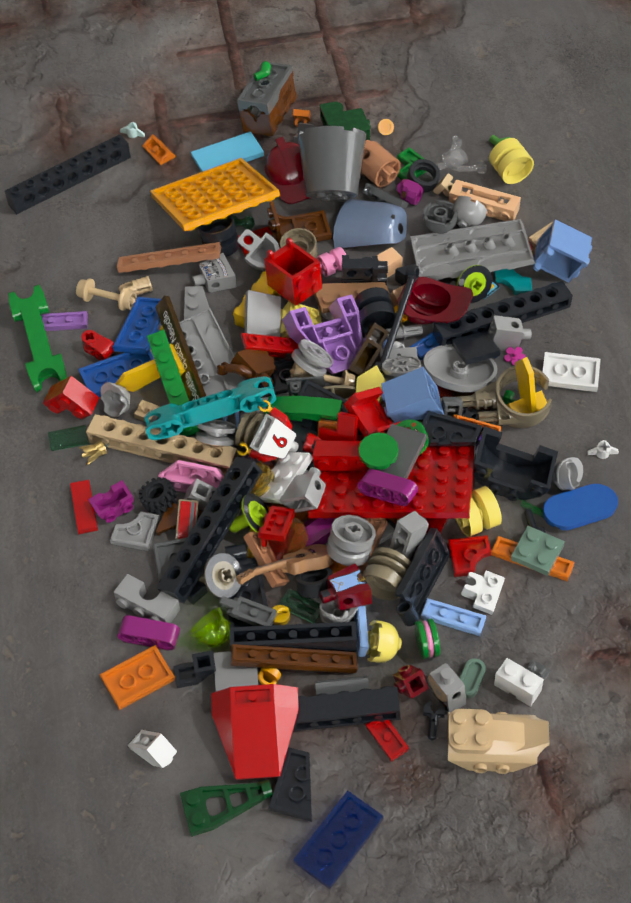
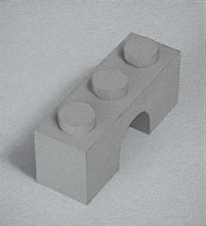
[114,574,180,623]

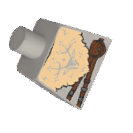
[426,663,466,713]

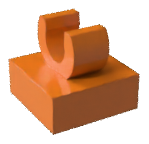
[293,109,311,127]

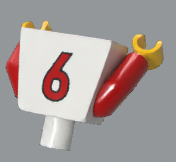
[237,400,299,462]

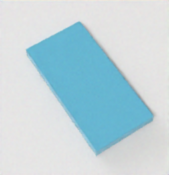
[191,132,264,172]

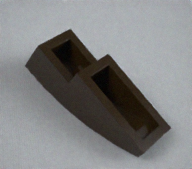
[348,322,390,376]

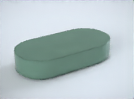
[460,658,486,698]

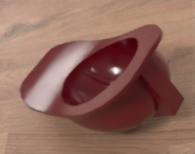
[265,137,309,204]
[398,277,473,325]

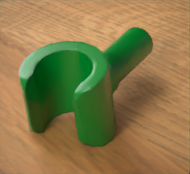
[502,390,517,405]

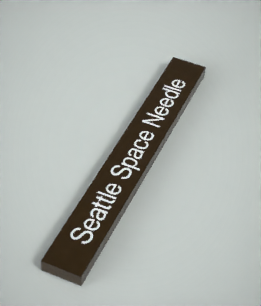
[155,295,206,401]

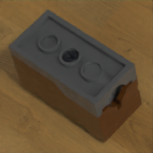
[237,61,297,136]

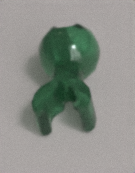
[231,215,255,229]

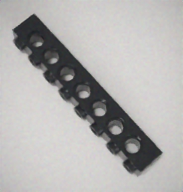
[5,134,131,215]
[433,281,573,346]
[157,457,263,604]

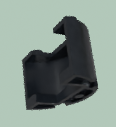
[473,426,558,501]

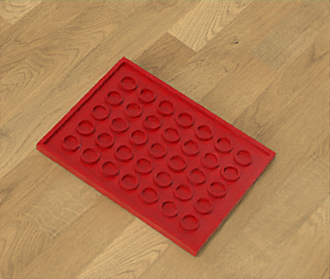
[308,435,476,518]

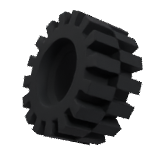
[138,477,177,514]

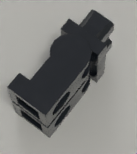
[341,255,388,285]

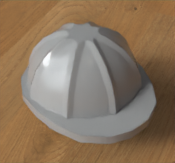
[101,382,131,417]
[552,457,583,492]
[319,600,358,623]

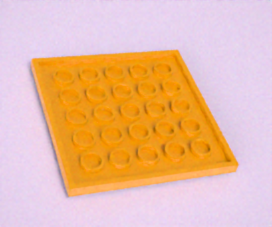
[150,158,280,231]

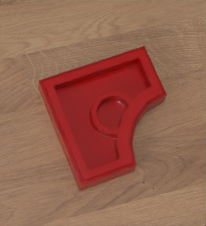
[448,535,491,577]

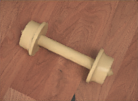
[76,278,137,311]
[290,362,356,387]

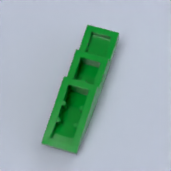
[264,396,342,422]

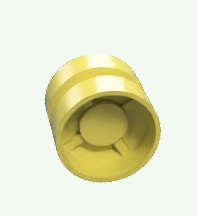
[489,138,534,184]
[456,486,502,537]

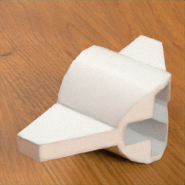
[587,440,619,459]

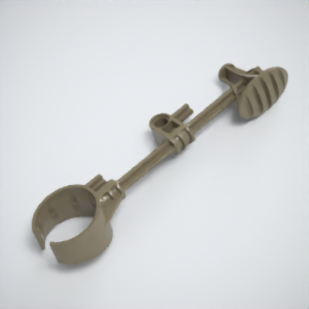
[321,366,552,428]

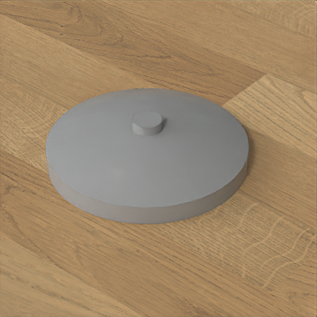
[423,344,497,392]

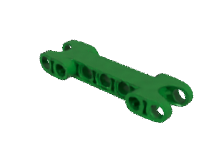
[8,285,67,392]

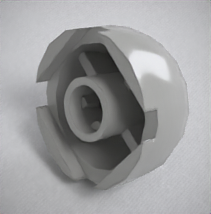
[452,196,487,228]

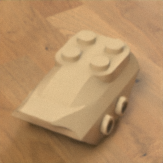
[448,709,549,774]

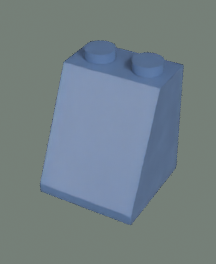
[381,367,444,423]

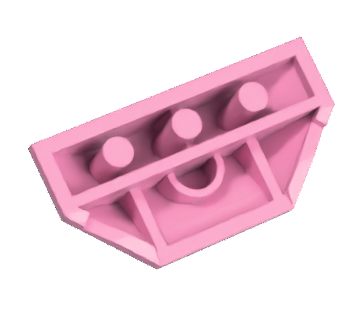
[158,460,225,493]

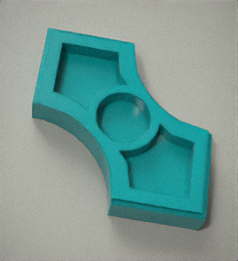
[494,268,532,295]

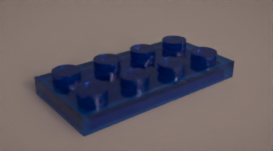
[293,790,384,889]

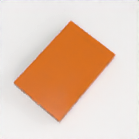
[99,645,175,710]

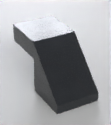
[173,650,216,688]

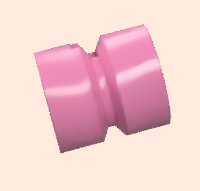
[317,247,346,277]

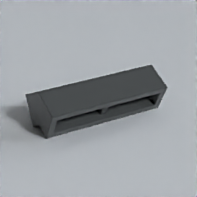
[315,675,369,695]

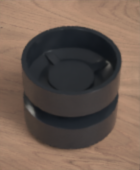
[198,215,240,257]
[354,287,396,333]

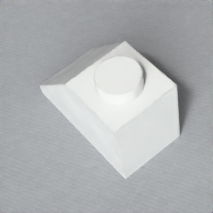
[127,730,177,768]

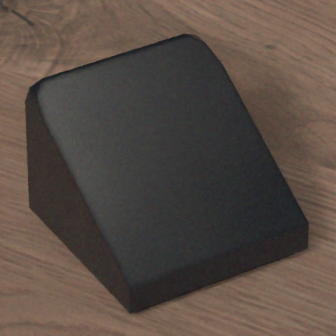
[395,264,417,285]
[187,581,208,605]

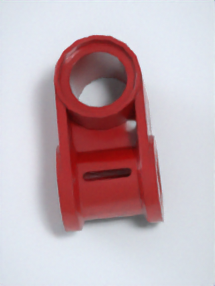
[81,330,114,361]

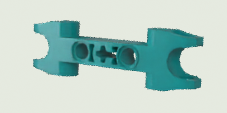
[144,376,276,440]

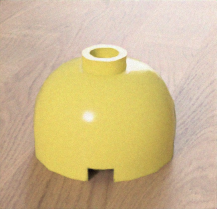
[367,620,402,663]

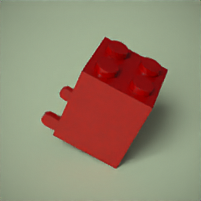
[264,237,322,306]

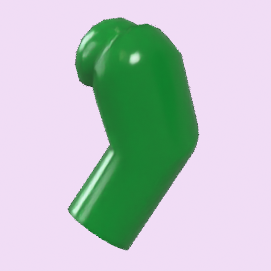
[253,61,271,81]

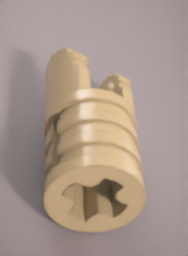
[119,276,153,295]

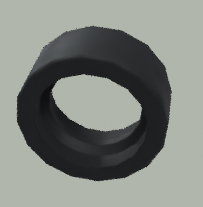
[407,159,440,193]
[295,567,333,599]

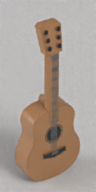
[236,544,333,585]

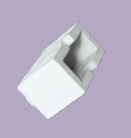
[494,658,544,707]

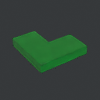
[397,147,427,180]

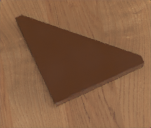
[156,503,203,536]

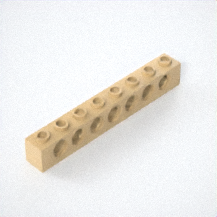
[86,414,238,474]

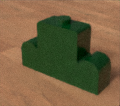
[320,102,371,140]

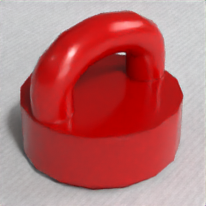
[302,433,322,453]

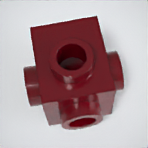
[393,665,429,699]

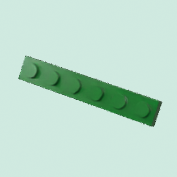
[147,330,200,437]

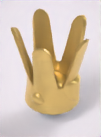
[79,440,109,465]

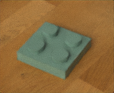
[511,526,565,576]

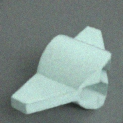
[120,122,145,138]

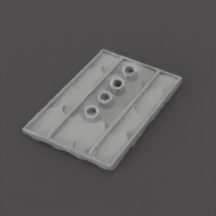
[410,219,536,280]
[150,308,245,396]

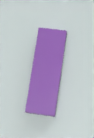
[41,311,88,331]

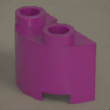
[88,480,134,523]

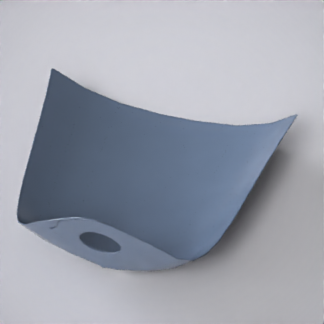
[333,199,407,249]

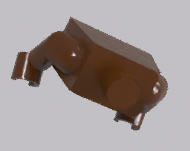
[217,349,275,387]

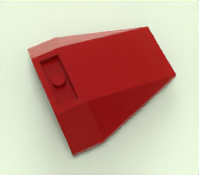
[211,684,299,780]

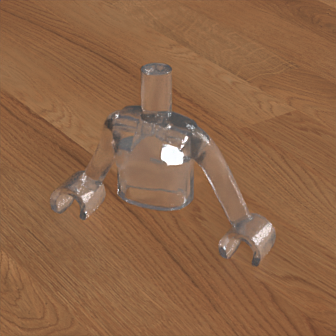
[437,135,487,173]

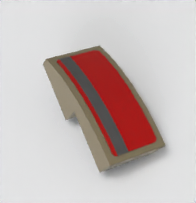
[175,499,199,540]

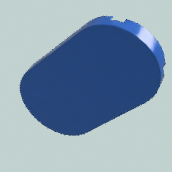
[543,484,618,530]

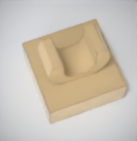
[433,173,454,197]
[134,400,159,422]

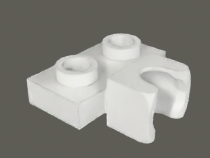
[461,570,505,615]

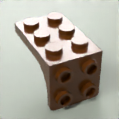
[267,201,332,248]

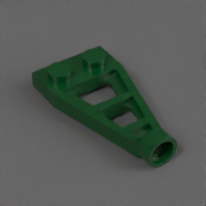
[180,779,273,837]

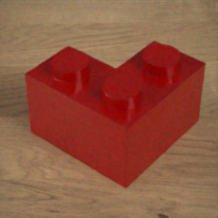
[43,376,100,420]

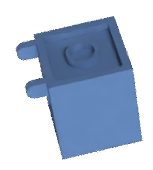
[532,219,592,283]

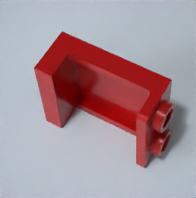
[343,387,401,437]

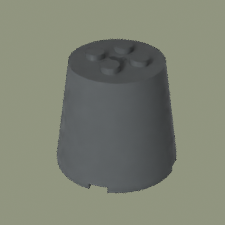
[298,126,366,202]

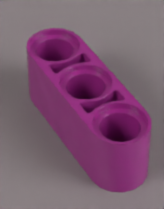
[357,469,418,506]
[117,615,180,650]

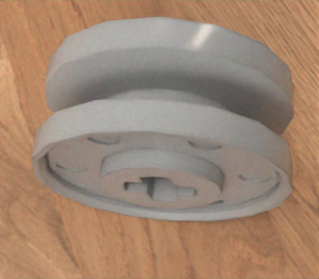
[291,339,333,377]
[382,355,421,381]
[195,419,237,446]

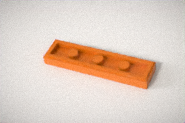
[491,536,574,582]

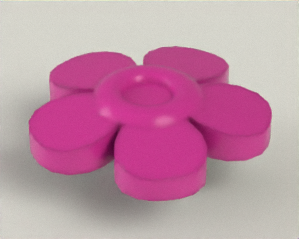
[504,347,526,366]

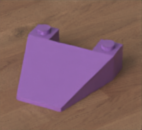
[282,294,362,375]

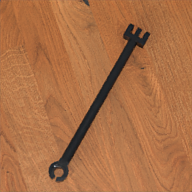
[374,265,420,375]

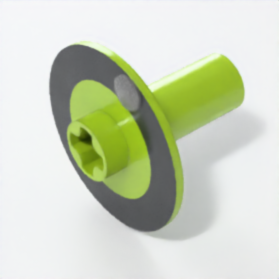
[456,265,492,303]
[229,494,269,533]

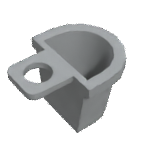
[237,229,280,270]

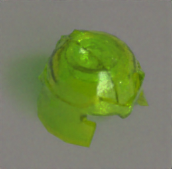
[188,607,231,648]

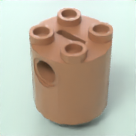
[361,140,401,188]

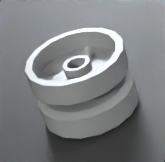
[327,515,376,566]

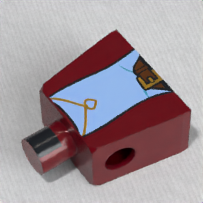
[319,563,372,610]

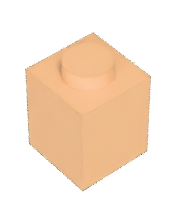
[377,247,403,278]

